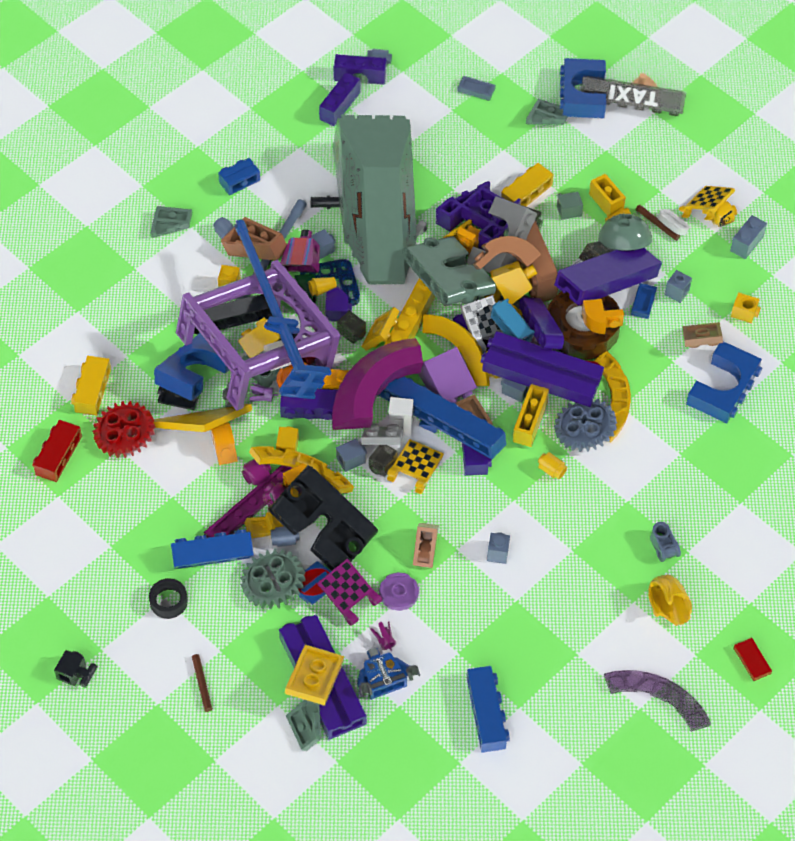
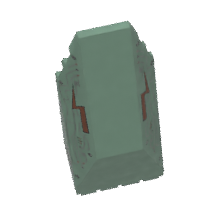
[333,115,417,284]

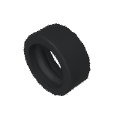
[149,578,188,619]

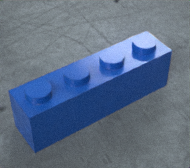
[171,529,254,569]
[466,666,510,753]

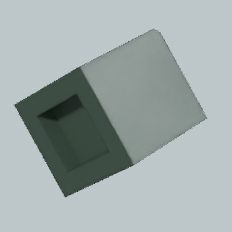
[557,192,583,220]

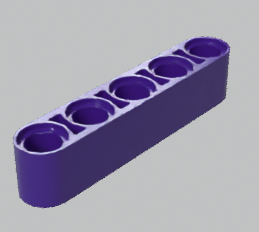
[519,297,564,349]

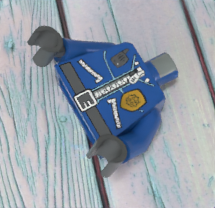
[357,648,421,700]

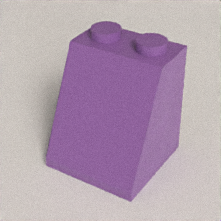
[418,347,477,403]

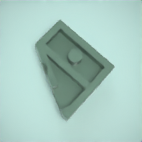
[285,700,321,751]

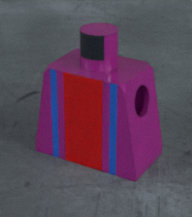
[280,229,320,273]

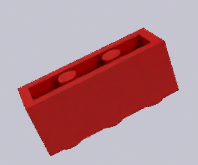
[33,419,82,483]

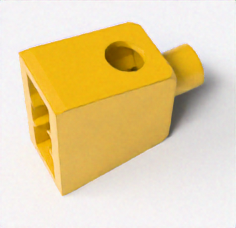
[490,261,538,305]

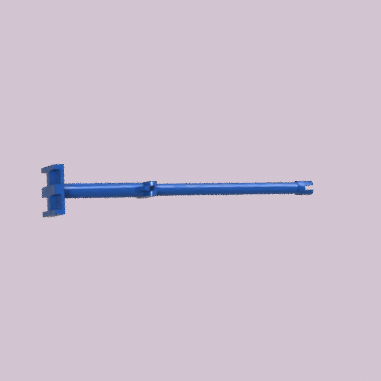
[234,219,331,399]

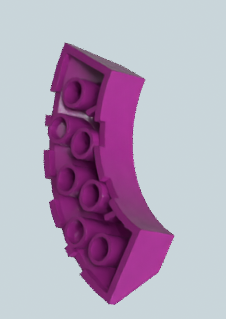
[332,338,423,430]

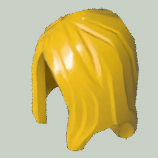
[648,574,692,626]

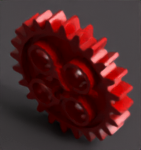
[92,401,156,458]

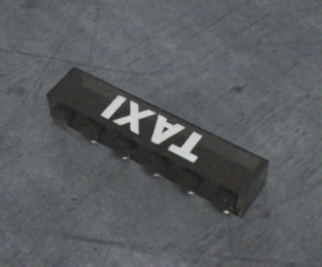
[580,75,687,116]

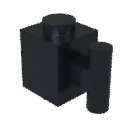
[54,650,98,688]

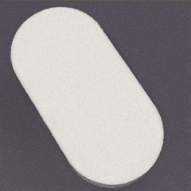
[657,209,690,235]

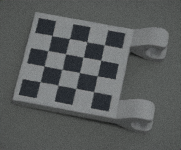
[460,295,503,352]

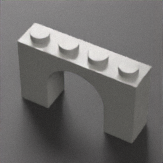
[466,196,537,274]

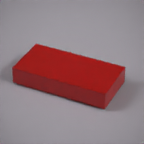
[733,638,772,682]

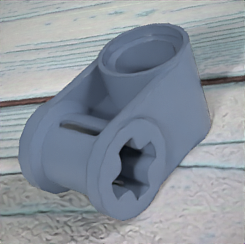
[650,522,681,562]

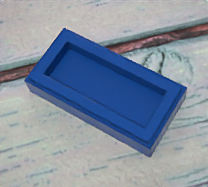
[631,283,657,319]

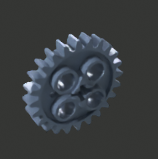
[554,398,617,452]

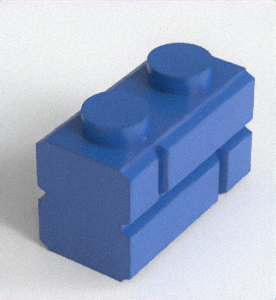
[218,157,260,196]

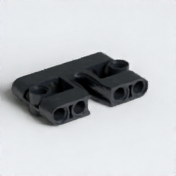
[268,465,378,571]

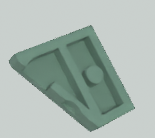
[525,98,568,125]
[150,206,192,238]

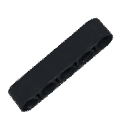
[194,294,276,335]

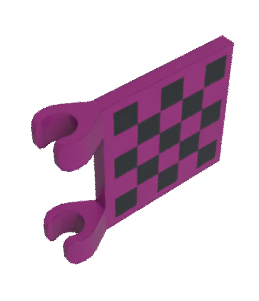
[317,558,382,626]

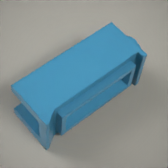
[490,299,535,342]

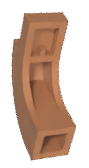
[473,236,541,270]

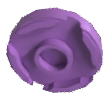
[379,572,419,611]

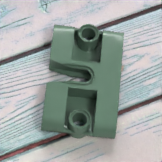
[403,236,496,306]

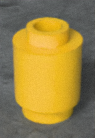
[538,452,568,479]

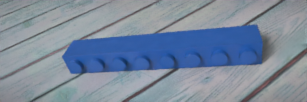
[378,377,507,459]

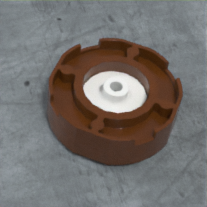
[548,291,621,359]

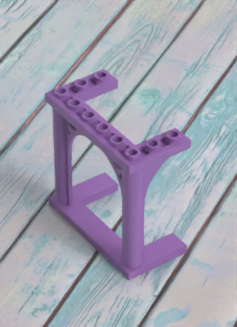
[176,260,341,411]

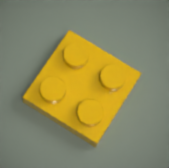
[361,307,400,351]

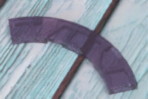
[604,670,711,732]

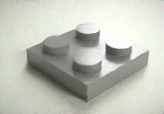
[361,424,403,445]

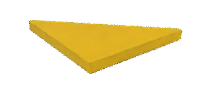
[154,404,252,432]

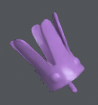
[249,382,278,402]

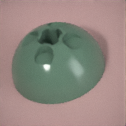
[598,214,652,250]

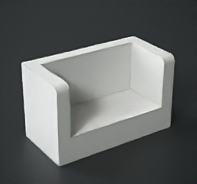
[388,397,413,436]

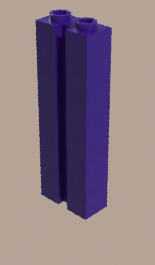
[554,248,662,306]
[480,331,604,407]
[279,614,367,740]

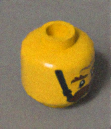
[711,201,738,227]

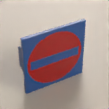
[298,561,331,605]

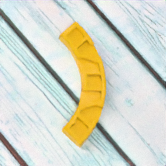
[423,315,490,387]
[594,351,631,443]
[249,446,354,494]

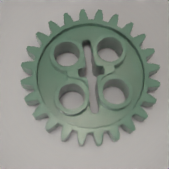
[240,548,306,610]

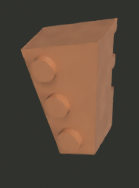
[221,217,287,261]

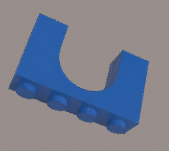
[560,58,606,119]
[154,333,237,401]
[686,341,763,424]

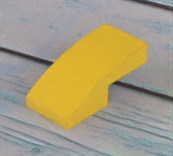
[244,512,283,539]

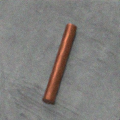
[636,204,680,241]
[191,654,213,712]

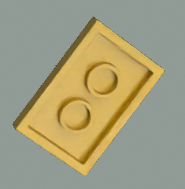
[285,645,344,705]

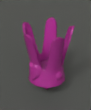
[370,621,397,651]

